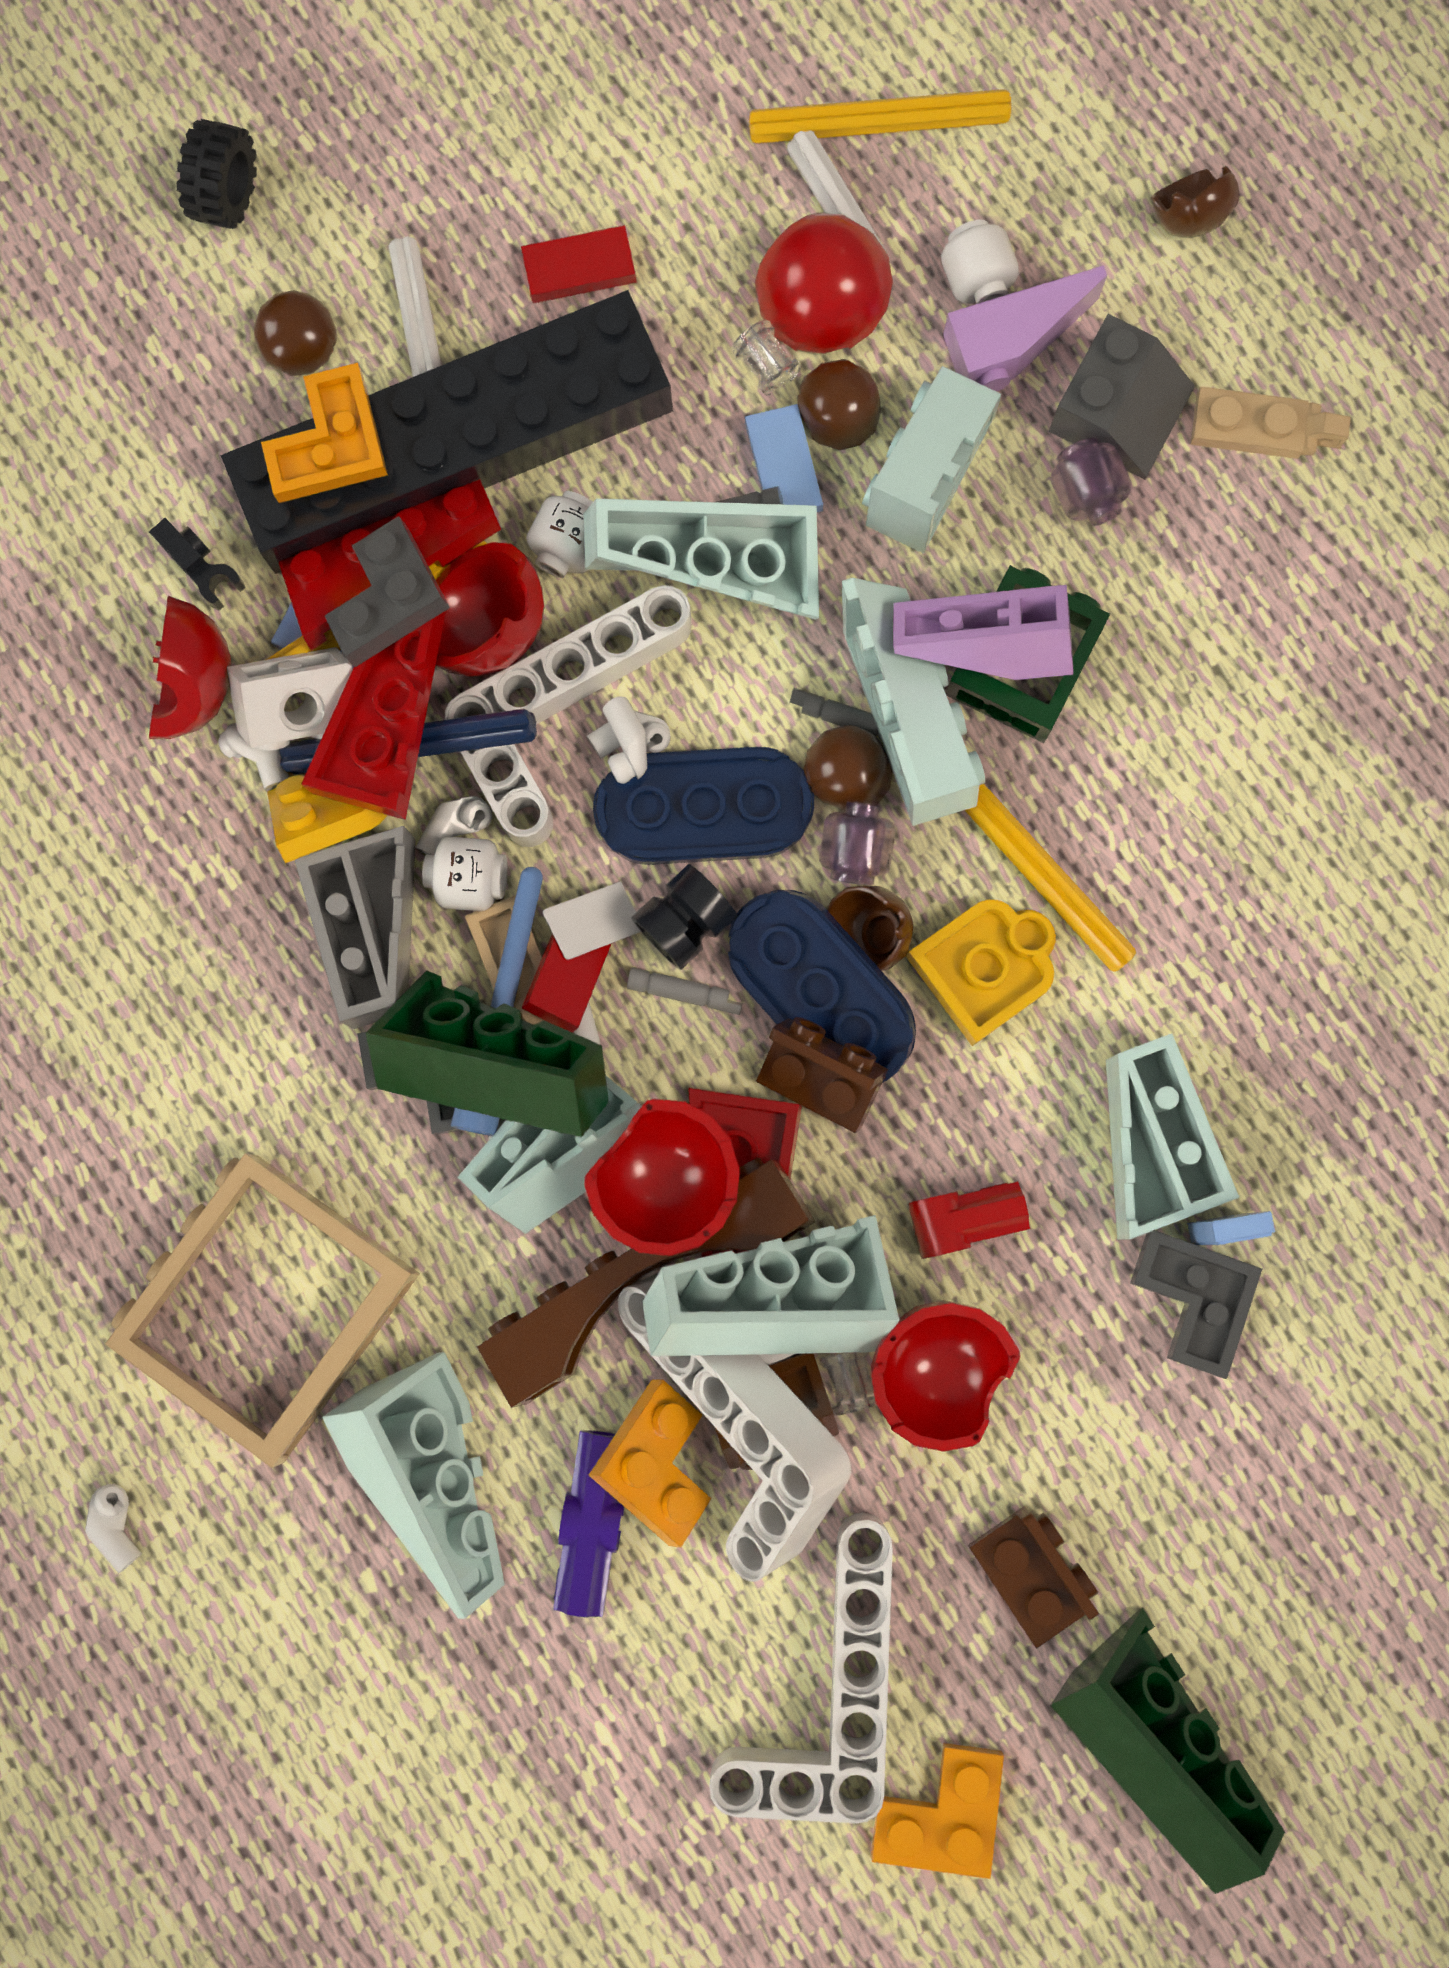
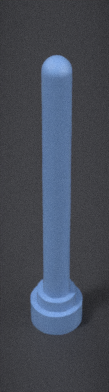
[451,867,543,1136]

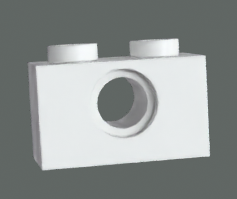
[227,647,353,750]

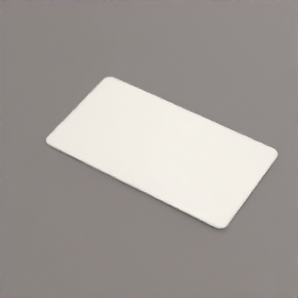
[543,881,641,960]

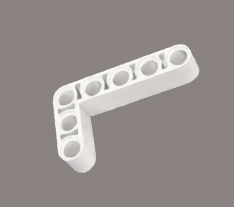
[444,585,692,847]
[618,1273,851,1582]
[709,1512,893,1824]

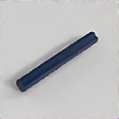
[280,709,537,774]

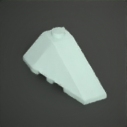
[322,1352,505,1619]

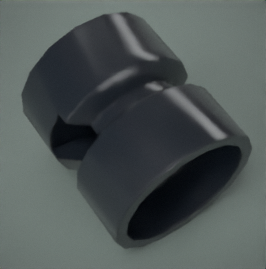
[631,864,738,970]

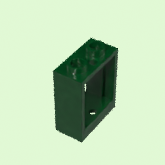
[946,565,1110,743]

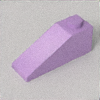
[943,265,1107,392]
[893,584,1073,680]

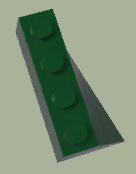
[366,970,609,1137]
[1050,1608,1285,1894]

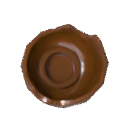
[1150,166,1240,238]
[254,290,337,376]
[797,359,881,450]
[804,725,893,814]
[827,885,914,971]

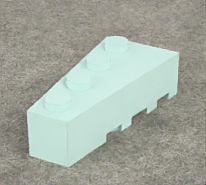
[642,1215,899,1356]

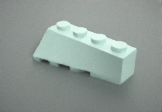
[584,498,819,620]
[842,578,985,826]

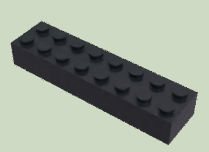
[220,290,673,574]

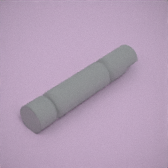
[627,967,743,1015]

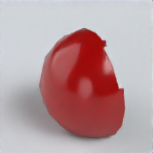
[755,213,893,354]
[436,542,545,676]
[149,596,231,739]
[584,1098,740,1256]
[871,1300,1020,1452]

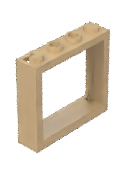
[105,1153,420,1468]

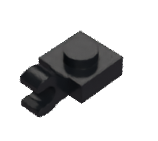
[149,517,245,611]

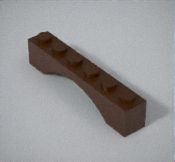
[477,1158,816,1408]

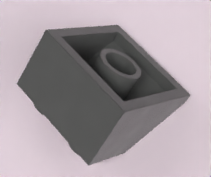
[1049,314,1195,480]

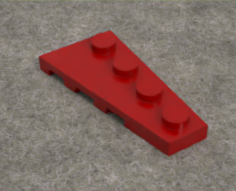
[278,479,501,651]

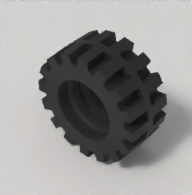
[176,119,257,229]

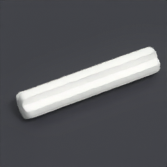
[787,131,887,253]
[389,236,441,377]

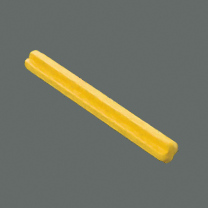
[749,89,1012,143]
[964,784,1136,972]

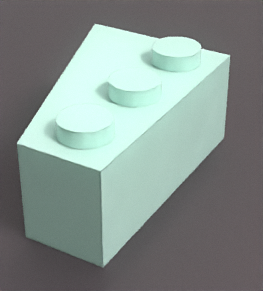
[862,366,1001,554]
[1106,1033,1239,1240]
[457,1076,642,1234]

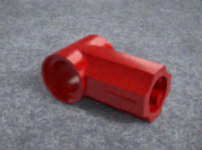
[908,1181,1030,1259]

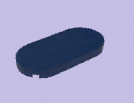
[593,747,814,865]
[728,890,916,1083]

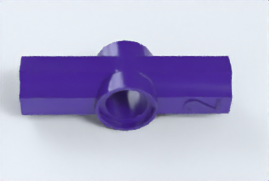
[553,1430,624,1618]

